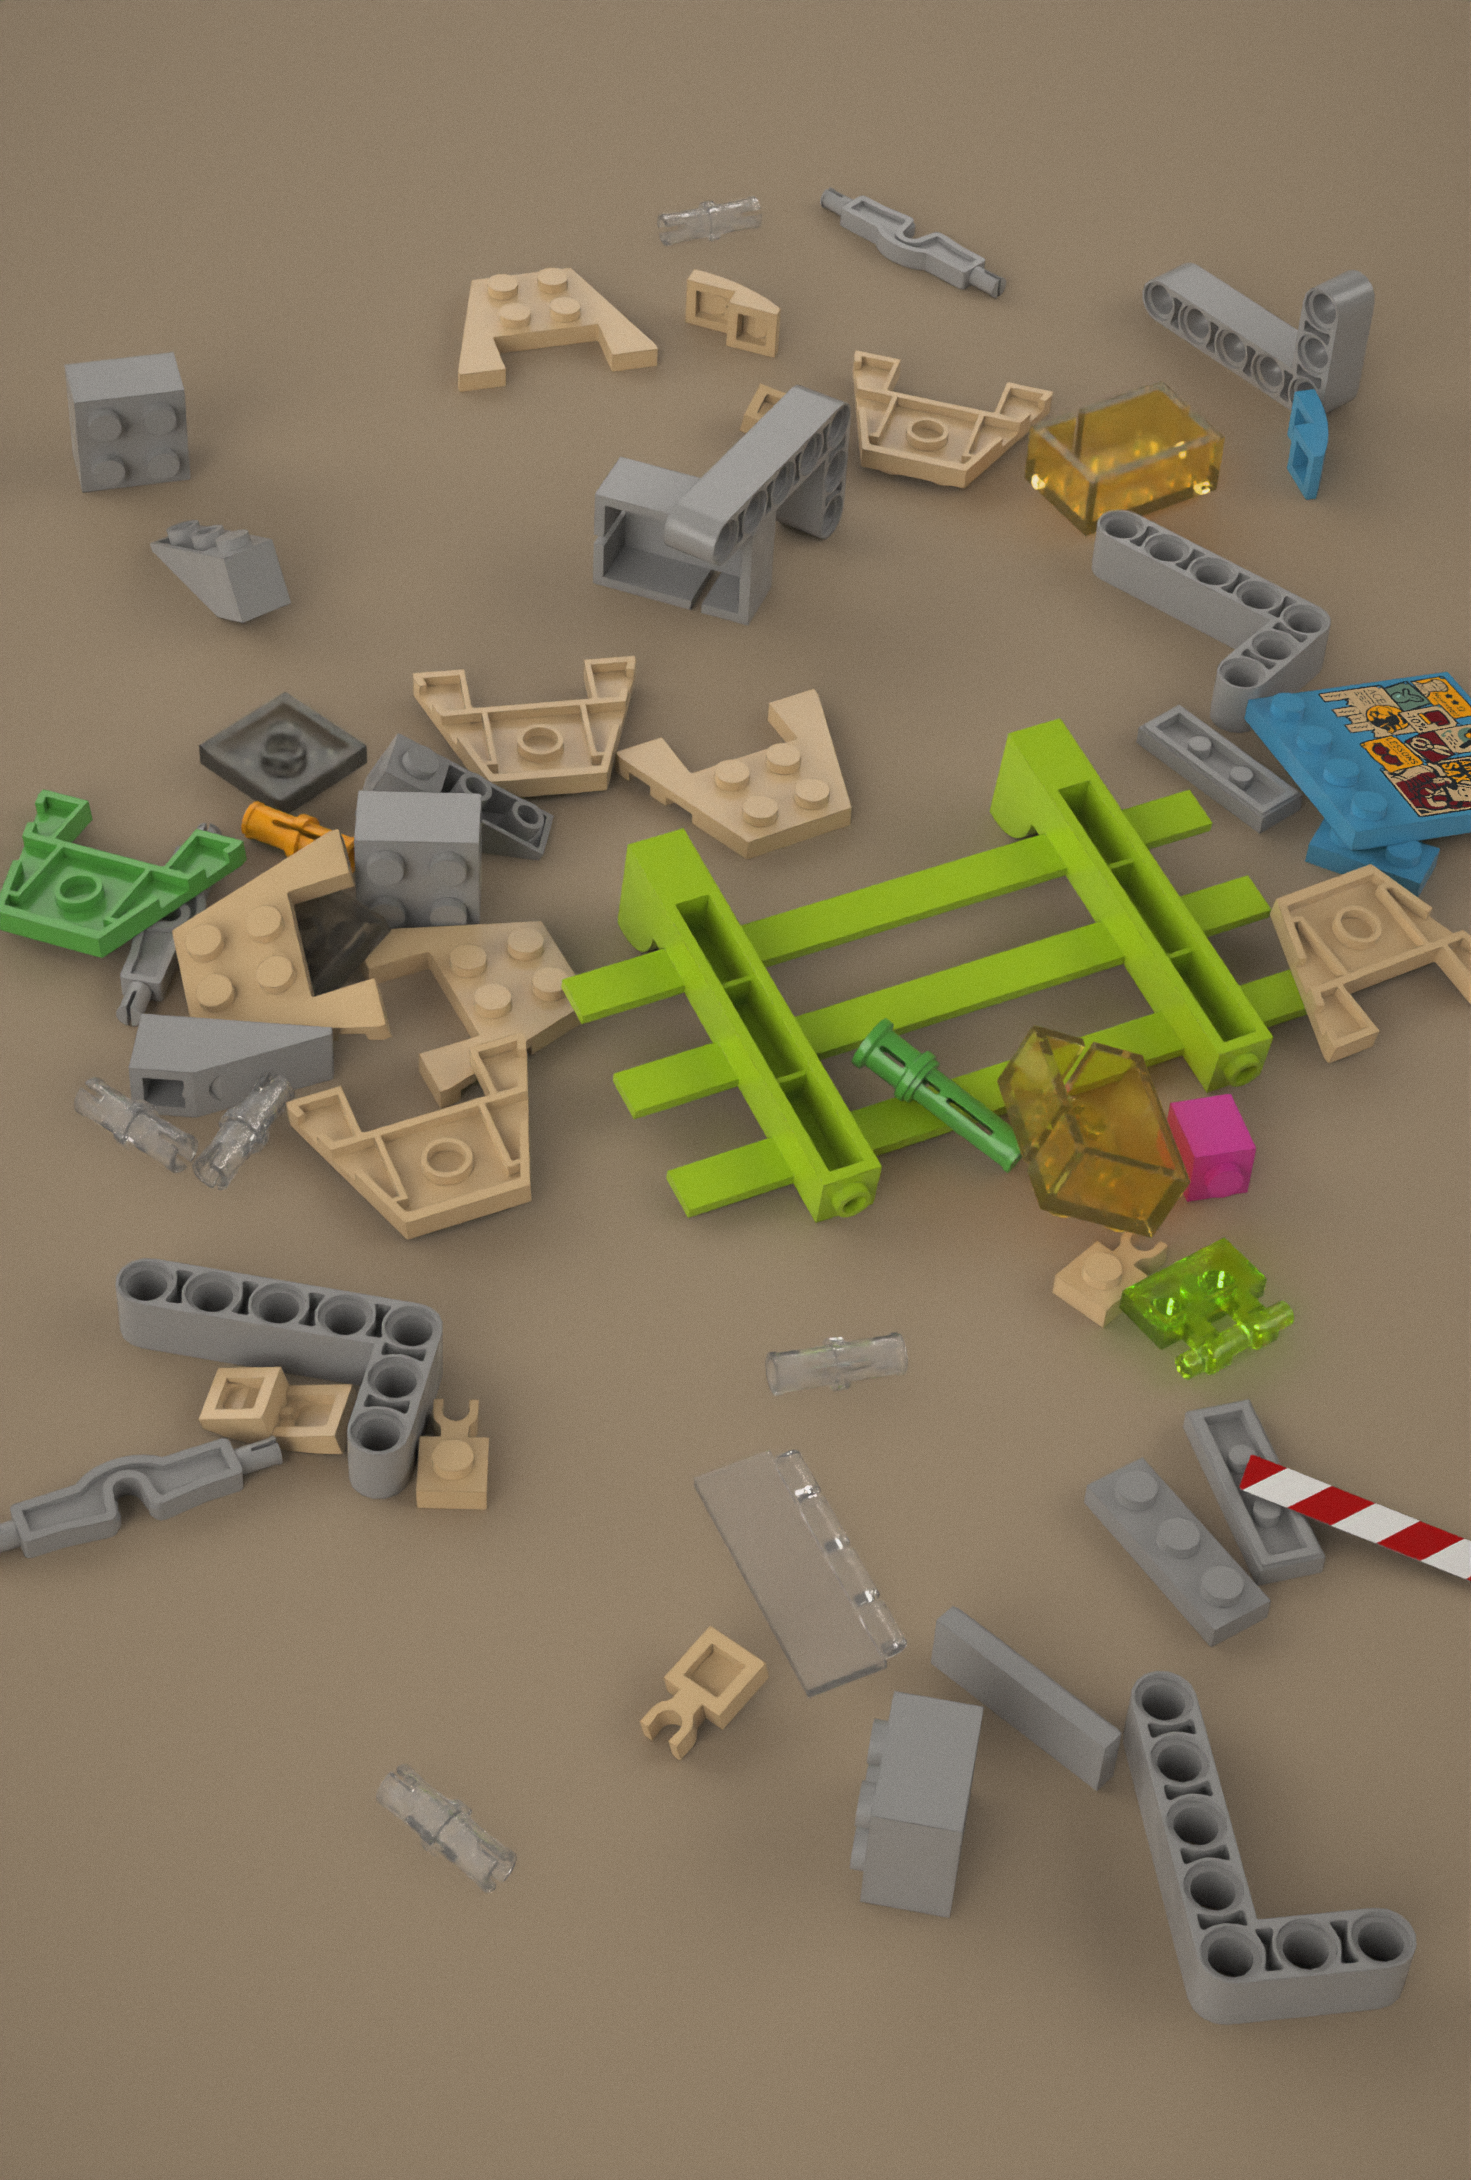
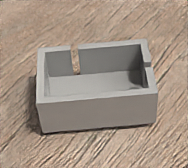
[593,457,776,625]

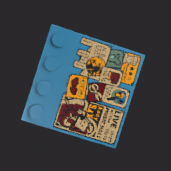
[1244,672,1471,851]

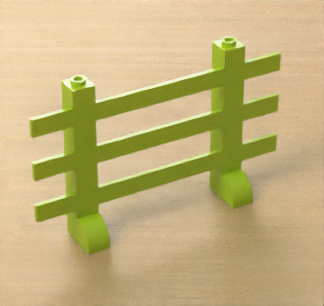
[561,718,1307,1223]

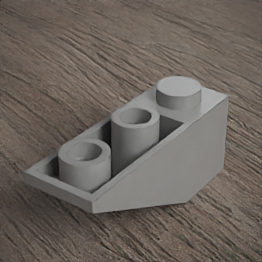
[150,520,291,623]
[354,733,554,860]
[129,1013,334,1118]

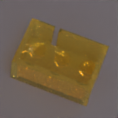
[1024,381,1225,536]
[997,1025,1191,1238]

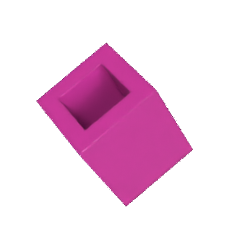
[1162,1093,1256,1202]

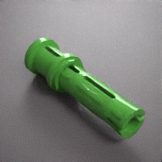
[851,1018,1033,1173]

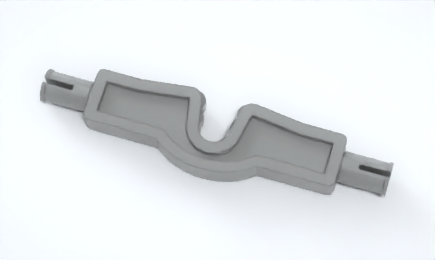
[820,187,1006,298]
[116,823,222,1026]
[0,1435,283,1558]

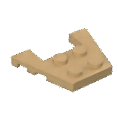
[458,268,658,392]
[852,350,1053,488]
[413,656,636,798]
[615,689,852,860]
[172,829,392,1041]
[1270,864,1471,1063]
[348,921,581,1109]
[286,1031,532,1240]

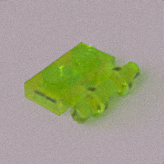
[1119,1237,1295,1380]

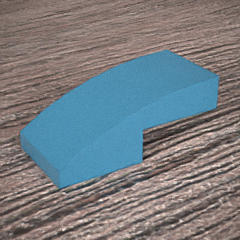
[1287,389,1329,500]

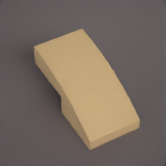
[685,269,781,358]
[198,1367,357,1454]

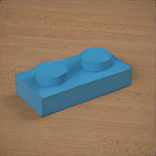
[1305,818,1440,897]

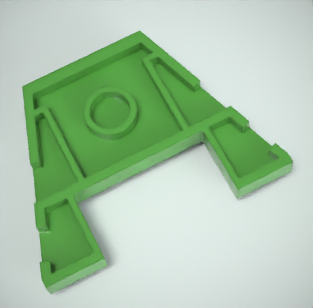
[0,789,247,958]

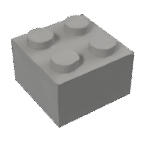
[64,352,190,493]
[354,791,482,930]
[850,1691,984,1918]

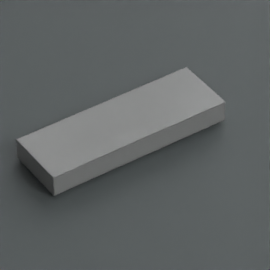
[1136,705,1303,834]
[1183,1399,1326,1586]
[931,1606,1122,1791]

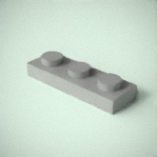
[1084,1457,1271,1647]

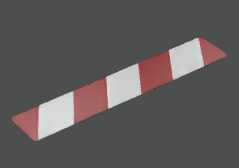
[1239,1455,1471,1582]

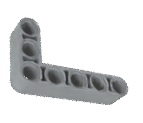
[1142,262,1375,414]
[663,385,851,566]
[1091,510,1331,733]
[115,1258,443,1499]
[1123,1671,1417,2025]

